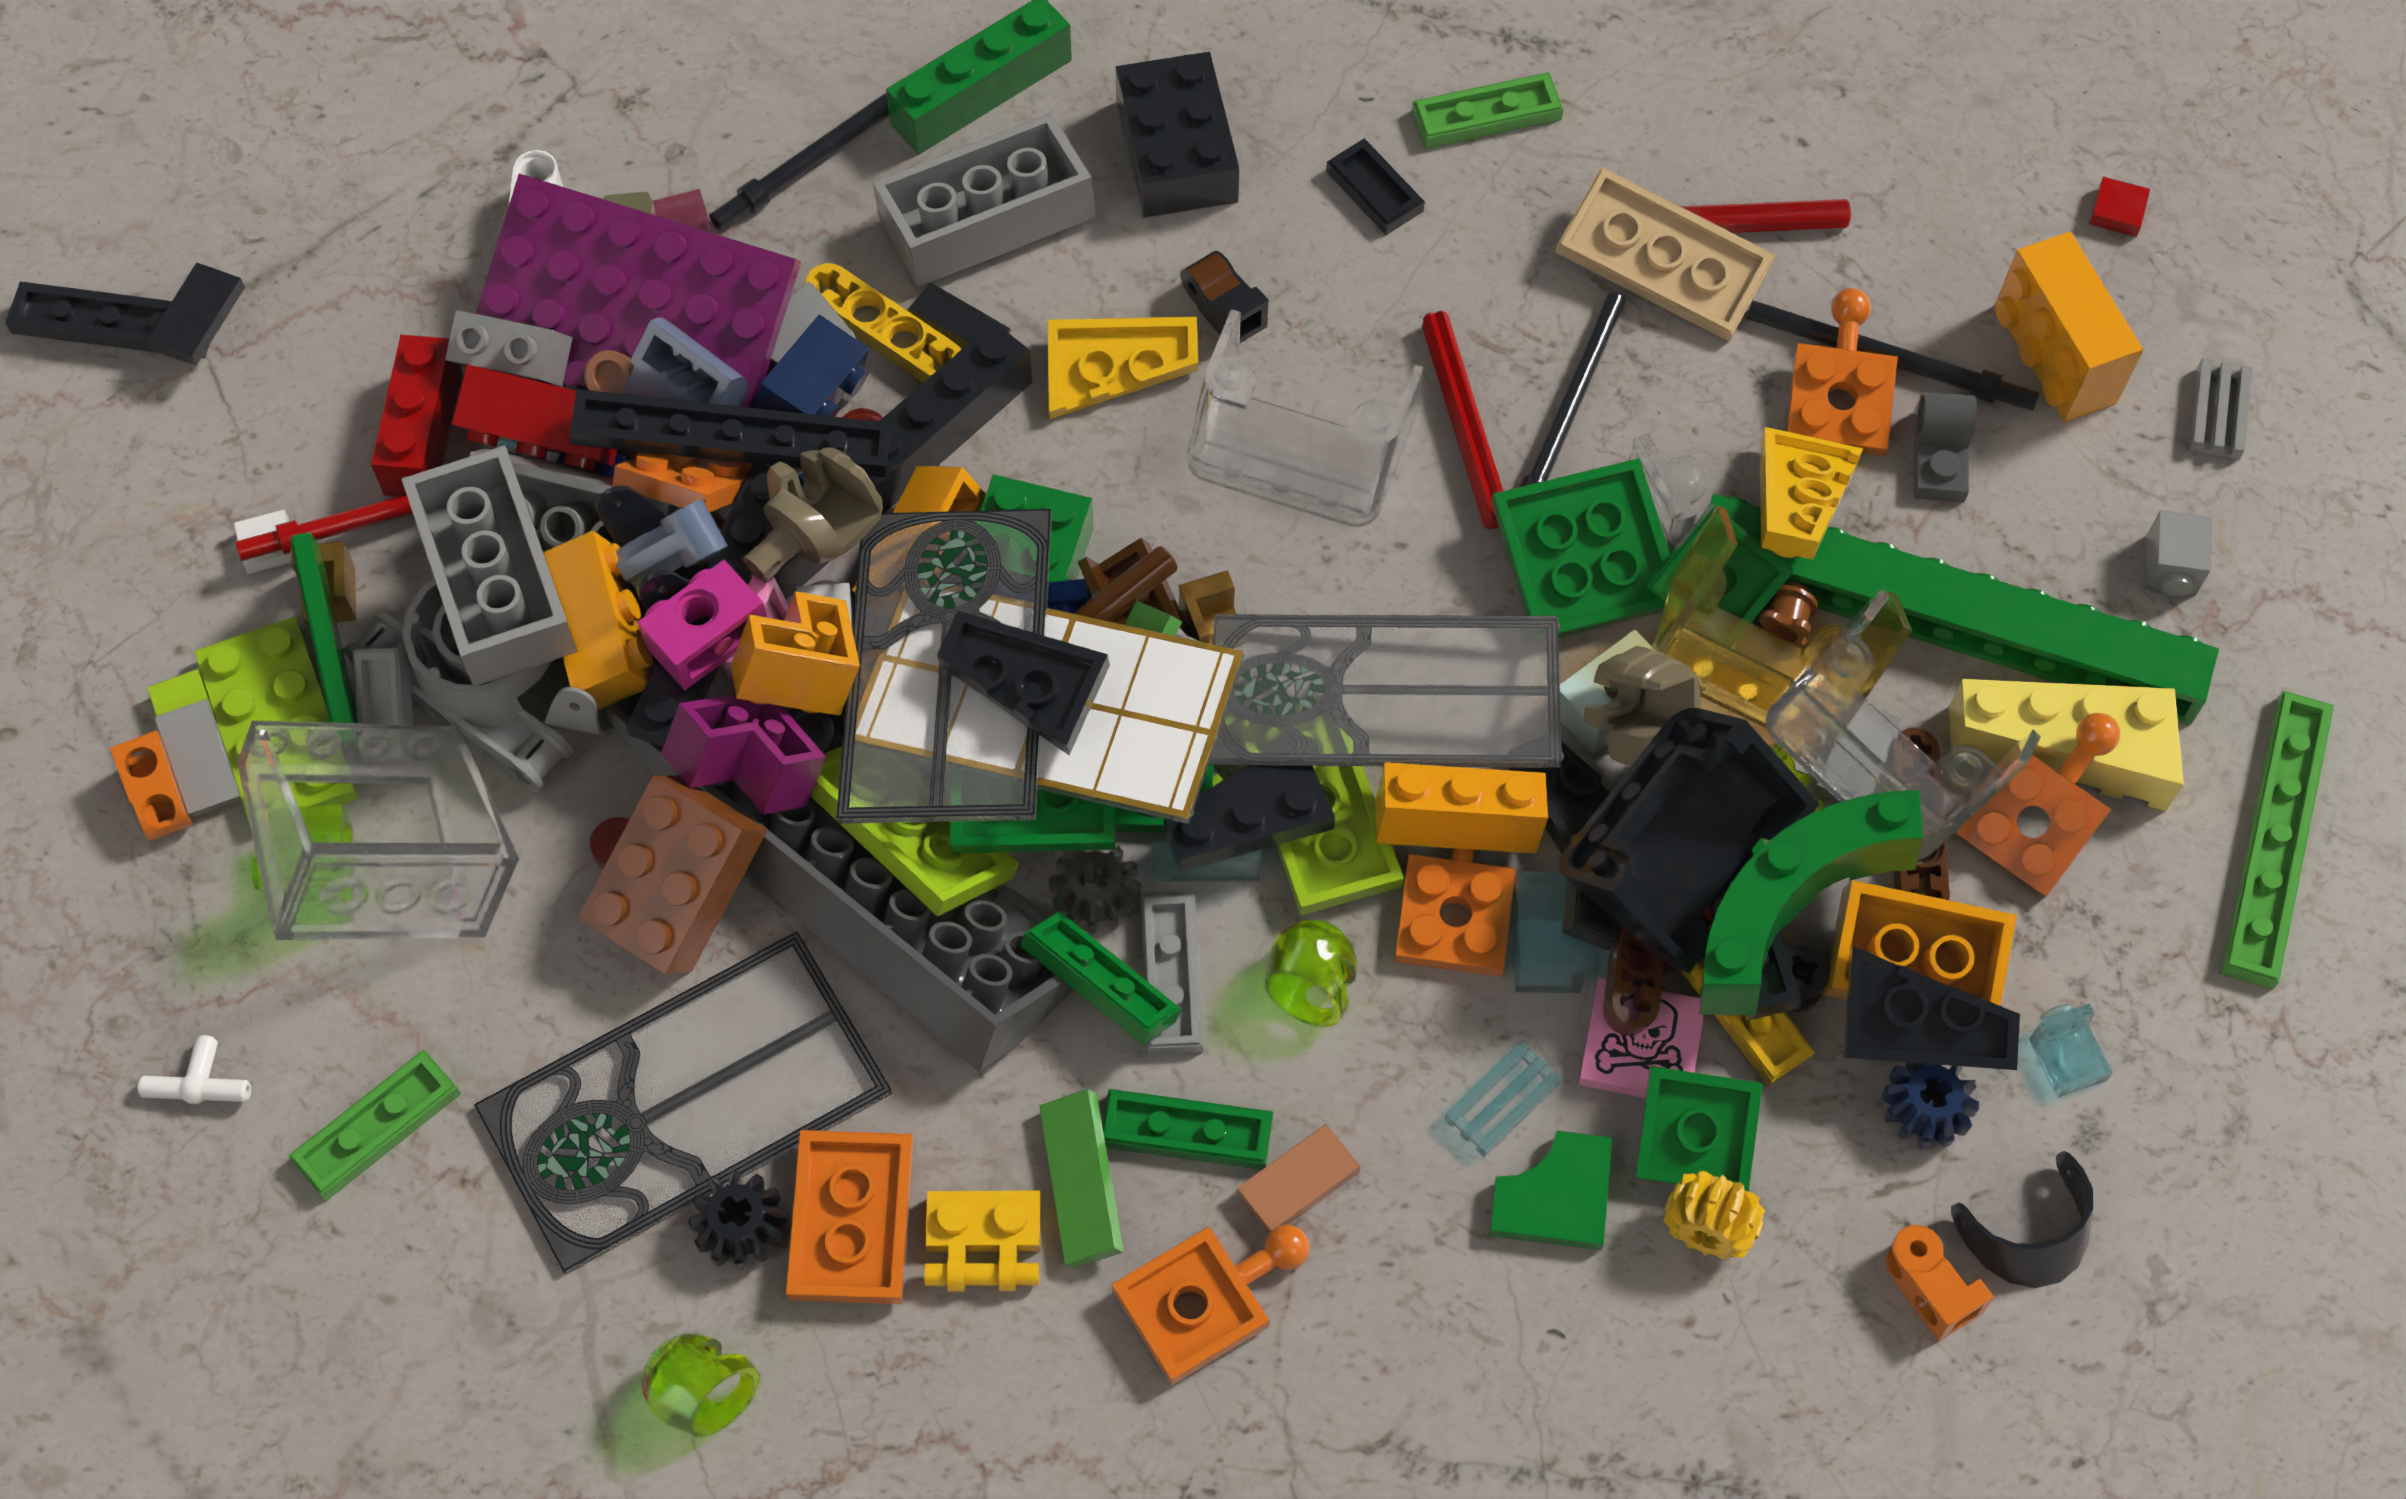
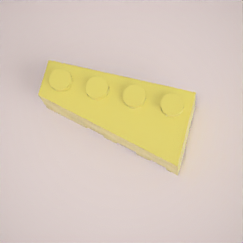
[1949,679,2184,811]

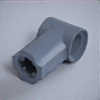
[616,499,728,590]

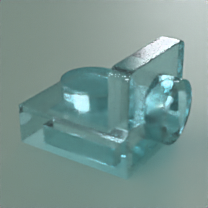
[2029,1003,2113,1098]

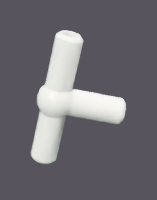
[137,1035,251,1104]

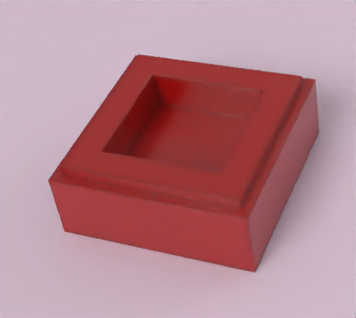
[2089,176,2150,237]

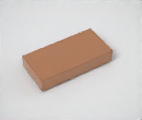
[1237,1124,1360,1234]

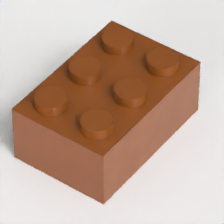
[577,775,768,975]

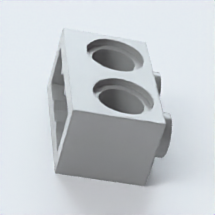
[445,310,573,387]

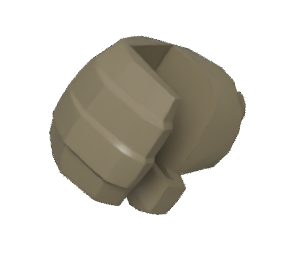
[743,447,883,583]
[1584,646,1701,766]

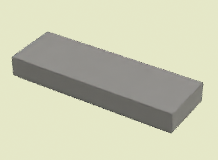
[1141,894,1203,1055]

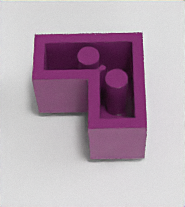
[661,694,826,815]

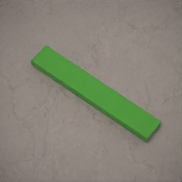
[2220,690,2334,989]

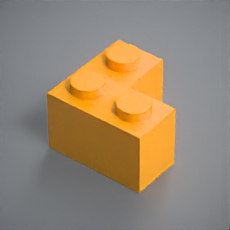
[731,591,860,716]

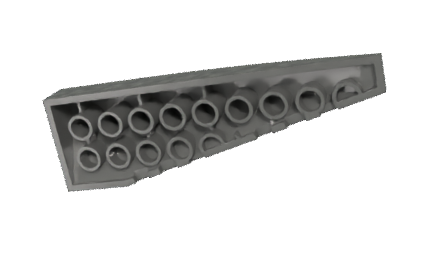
[604,691,1073,1072]

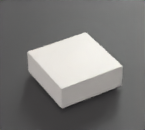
[234,509,291,574]

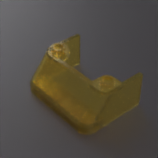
[1652,505,1912,749]

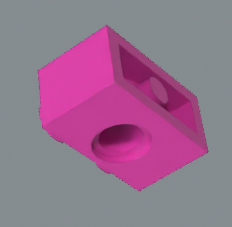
[637,560,768,691]

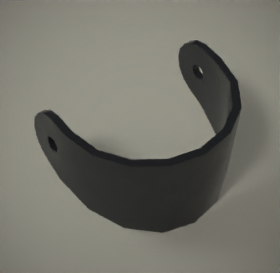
[595,485,700,611]
[1951,1151,2093,1288]

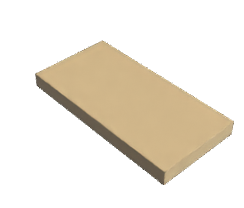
[1555,166,1776,342]

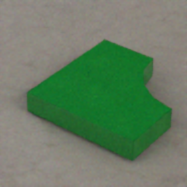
[1489,1131,1612,1250]

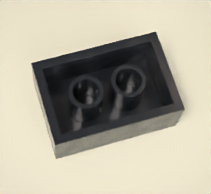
[1115,51,1239,218]

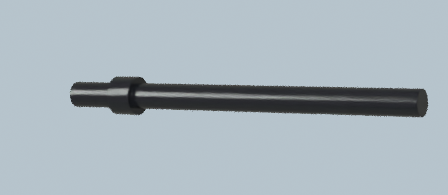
[709,60,933,230]
[1517,293,1626,488]
[1746,300,2040,411]

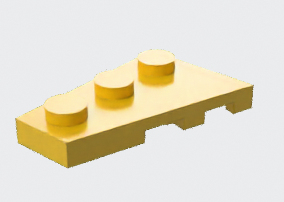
[1047,317,1198,420]

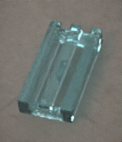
[1444,1041,1562,1158]

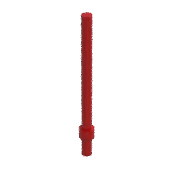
[235,495,413,561]

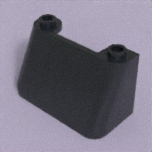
[1559,708,1820,973]

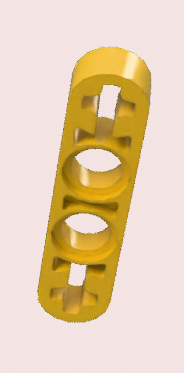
[805,263,961,383]

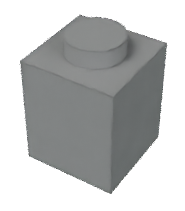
[2144,510,2212,596]

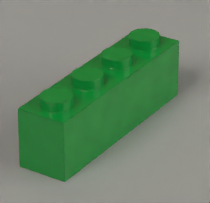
[886,0,1072,155]

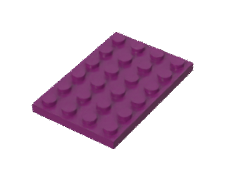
[461,173,801,408]

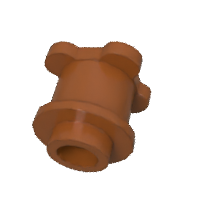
[1755,582,1818,651]

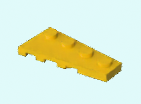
[1759,427,1863,559]

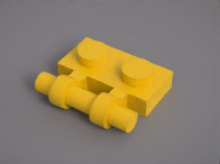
[924,1190,1041,1292]

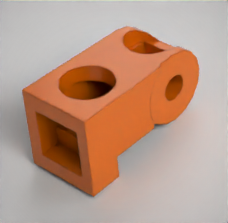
[110,730,192,842]
[1886,1225,1994,1342]

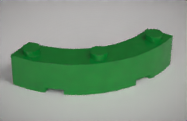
[1699,790,1923,1015]

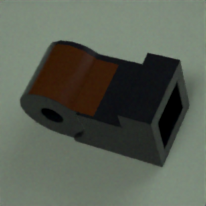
[1180,250,1269,349]

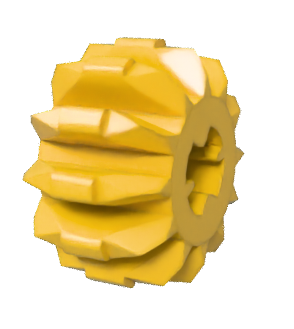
[1663,1171,1765,1260]

